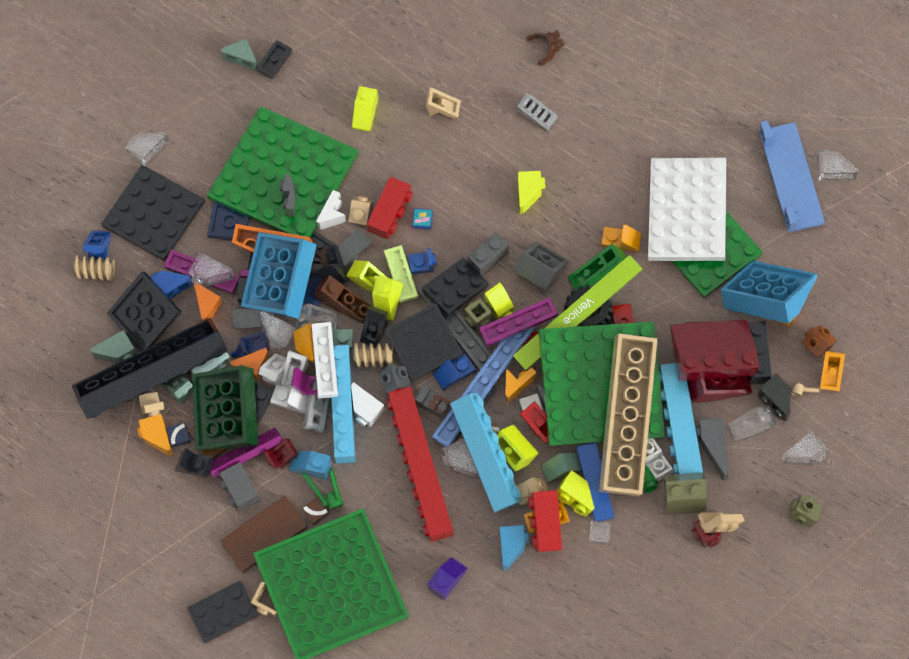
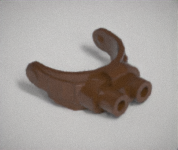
[526,30,565,66]

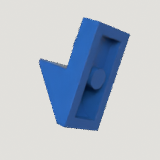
[83,230,111,260]
[433,354,476,391]

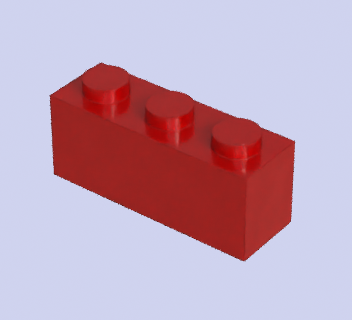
[366,176,413,239]
[528,490,562,553]

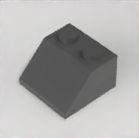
[514,242,569,291]

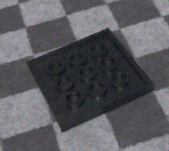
[101,165,205,262]

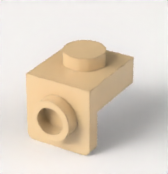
[348,195,373,225]
[138,392,164,417]
[516,477,547,506]

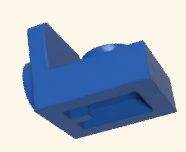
[408,248,436,275]

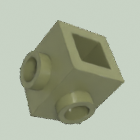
[464,298,493,331]
[788,494,823,528]

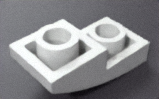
[645,438,673,481]

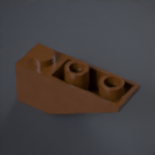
[312,275,371,324]

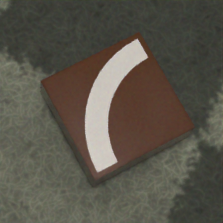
[302,497,329,525]

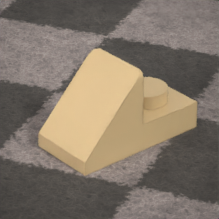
[426,87,461,119]

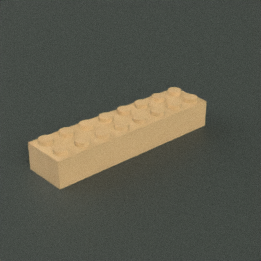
[599,334,657,497]

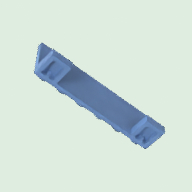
[759,121,825,232]

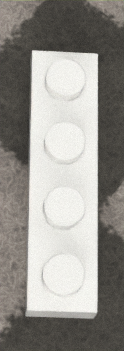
[312,322,338,398]

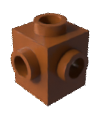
[802,325,837,358]

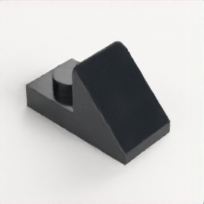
[317,245,349,284]
[360,306,388,347]
[175,448,214,477]

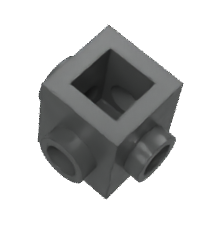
[379,364,411,395]

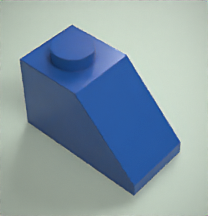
[150,271,193,299]

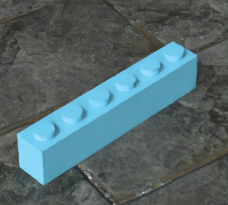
[332,345,356,464]
[659,363,703,474]
[450,393,522,512]

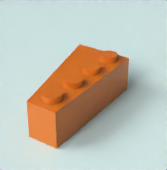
[232,224,313,254]

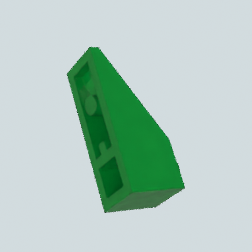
[568,243,627,291]

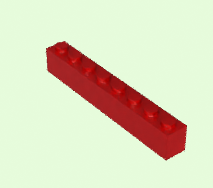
[386,386,454,542]

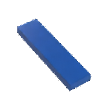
[576,443,614,523]

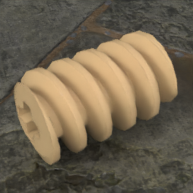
[74,255,115,281]
[354,343,393,368]

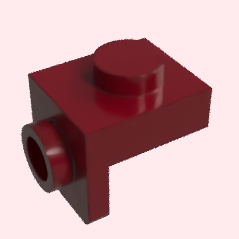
[263,439,299,468]
[691,519,722,547]

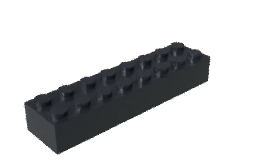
[71,318,228,419]

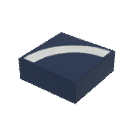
[166,422,191,448]

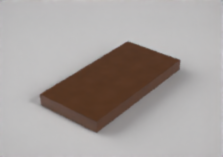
[220,495,308,573]

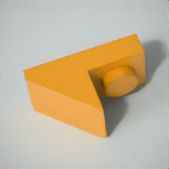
[601,224,642,252]
[820,351,845,391]
[506,367,537,403]

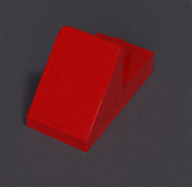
[519,401,548,443]

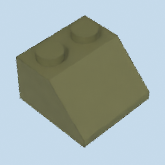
[664,472,707,514]

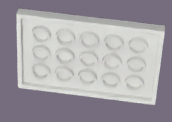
[648,158,726,261]

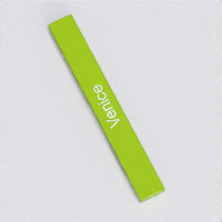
[513,255,643,371]

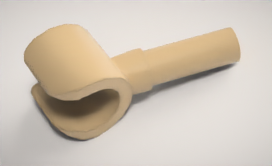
[791,383,819,397]

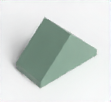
[221,39,257,71]
[541,453,582,484]

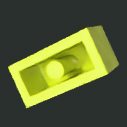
[497,425,539,471]

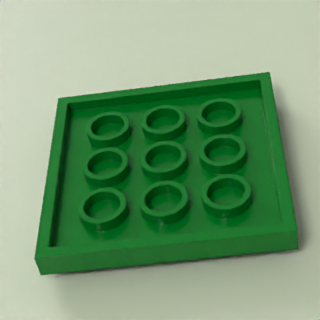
[671,211,763,299]

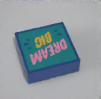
[412,208,433,230]

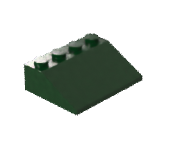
[192,365,258,451]

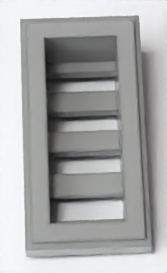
[517,93,558,131]

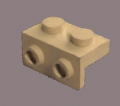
[698,512,745,532]

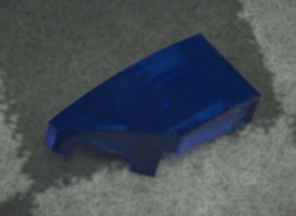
[231,331,269,358]

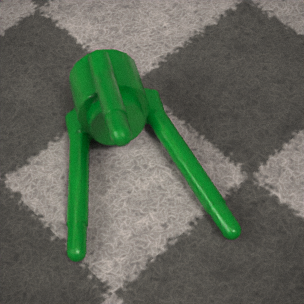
[302,469,344,510]

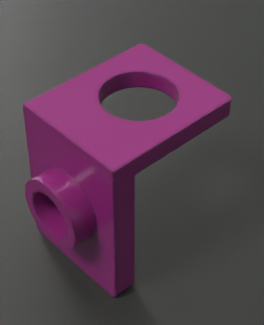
[291,367,318,395]

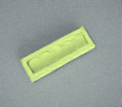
[384,245,418,303]

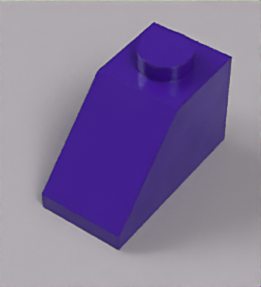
[427,557,468,600]

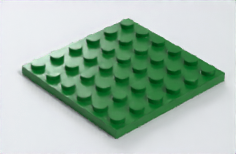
[207,106,359,237]
[538,322,665,446]
[253,508,409,659]

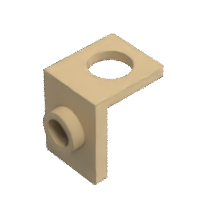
[251,582,278,617]

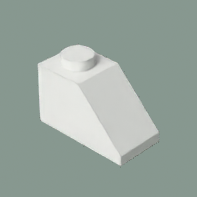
[351,382,385,428]

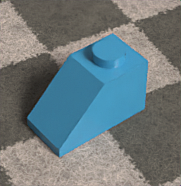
[289,451,332,480]
[500,525,529,570]

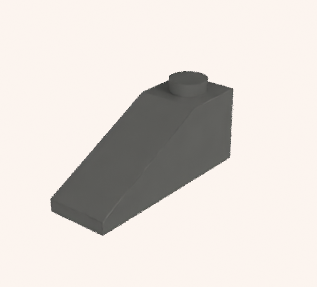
[696,418,729,480]

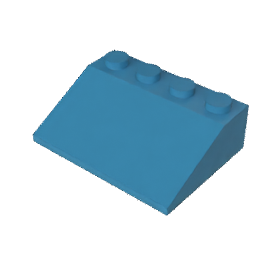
[241,232,317,319]
[721,260,817,323]

